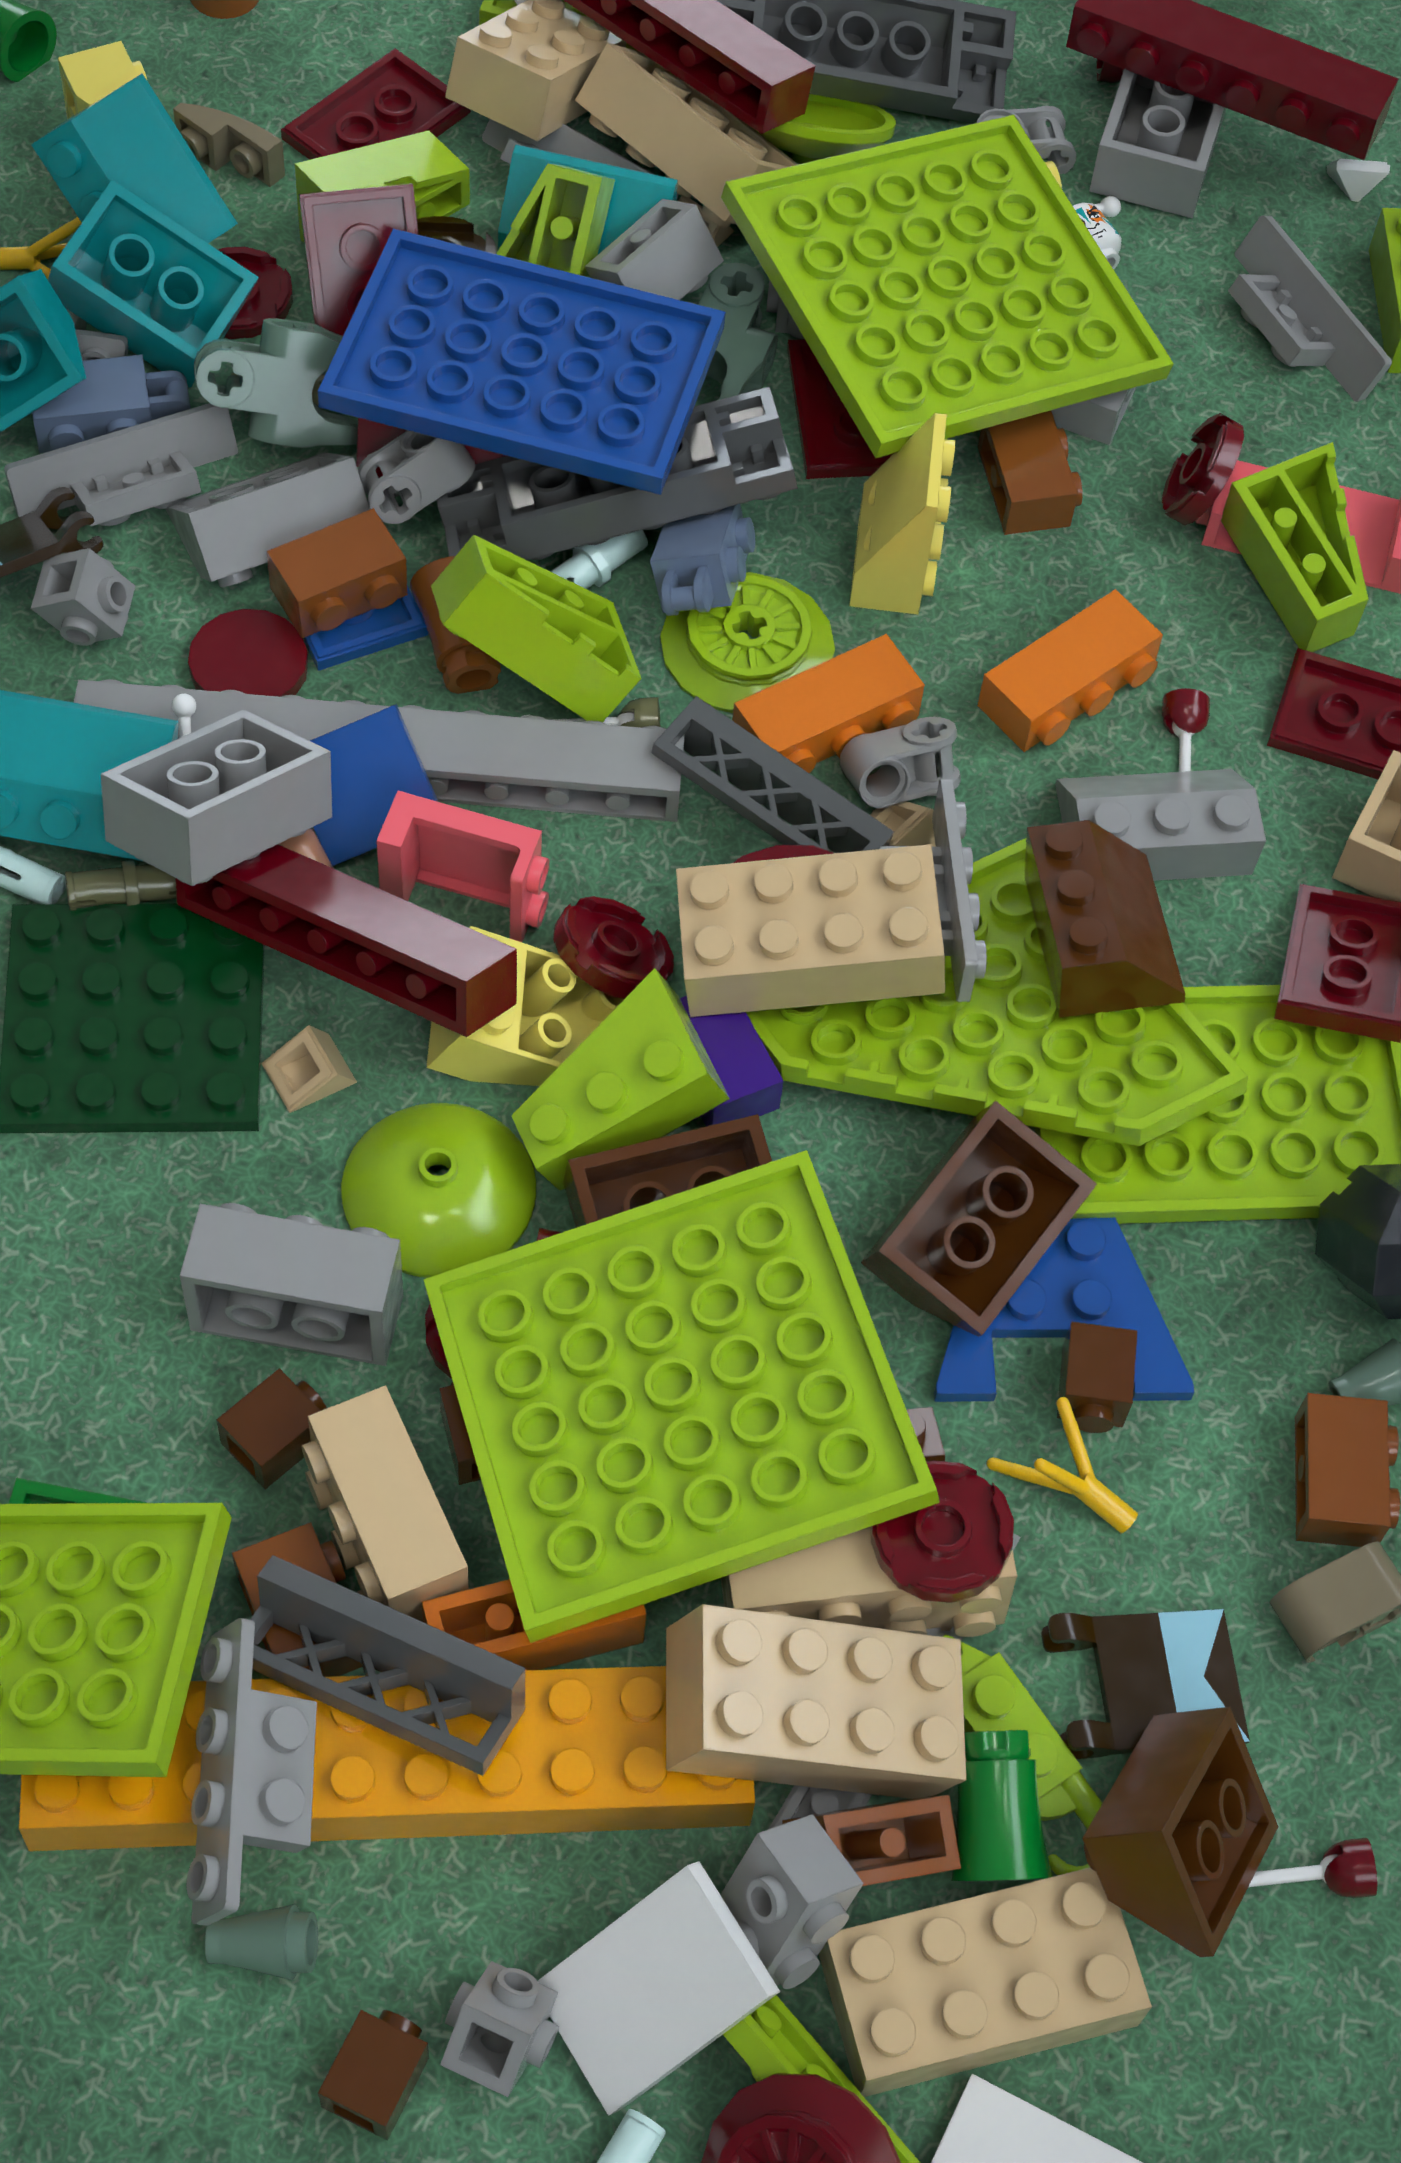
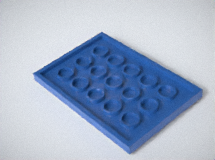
[318,229,726,495]

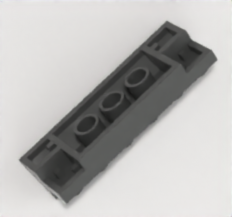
[717,0,1016,124]
[437,387,798,560]

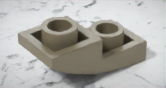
[173,103,285,187]

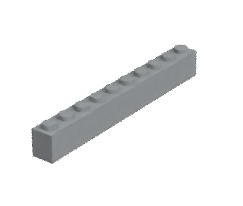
[74,679,685,822]

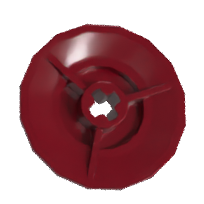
[701,2073,901,2163]

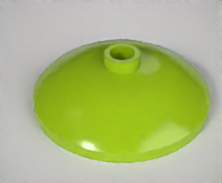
[751,94,896,164]
[341,1103,536,1278]

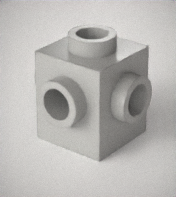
[30,548,136,646]
[440,1961,559,2097]

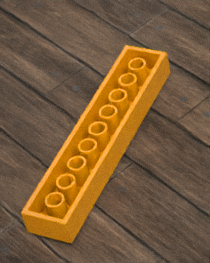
[19,1666,755,1851]

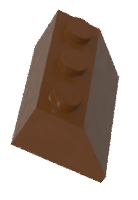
[1025,820,1186,1018]
[861,1101,1097,1337]
[563,1114,772,1228]
[1082,1707,1278,1957]

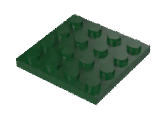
[0,903,265,1133]

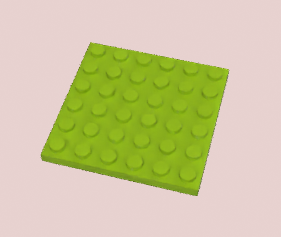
[721,114,1174,458]
[423,1150,940,1643]

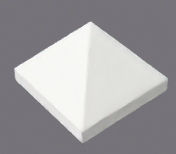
[1327,159,1390,202]

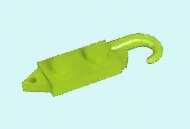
[943,1634,1103,1876]

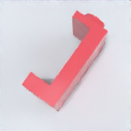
[377,790,550,942]

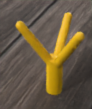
[0,217,82,279]
[987,1397,1138,1534]

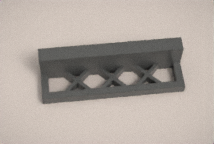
[651,696,894,853]
[250,1555,525,1776]

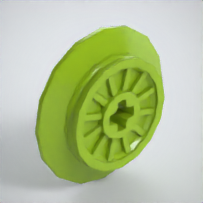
[660,572,835,713]

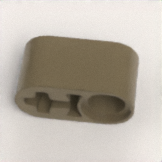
[1270,1541,1401,1663]

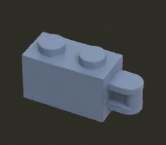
[32,355,191,453]
[650,504,755,616]

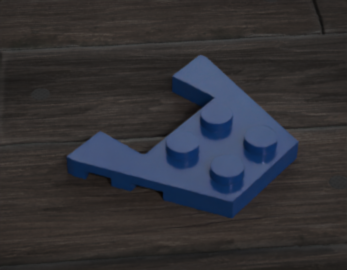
[934,1217,1194,1402]

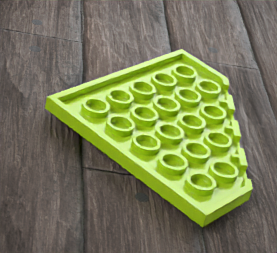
[746,838,1248,1146]

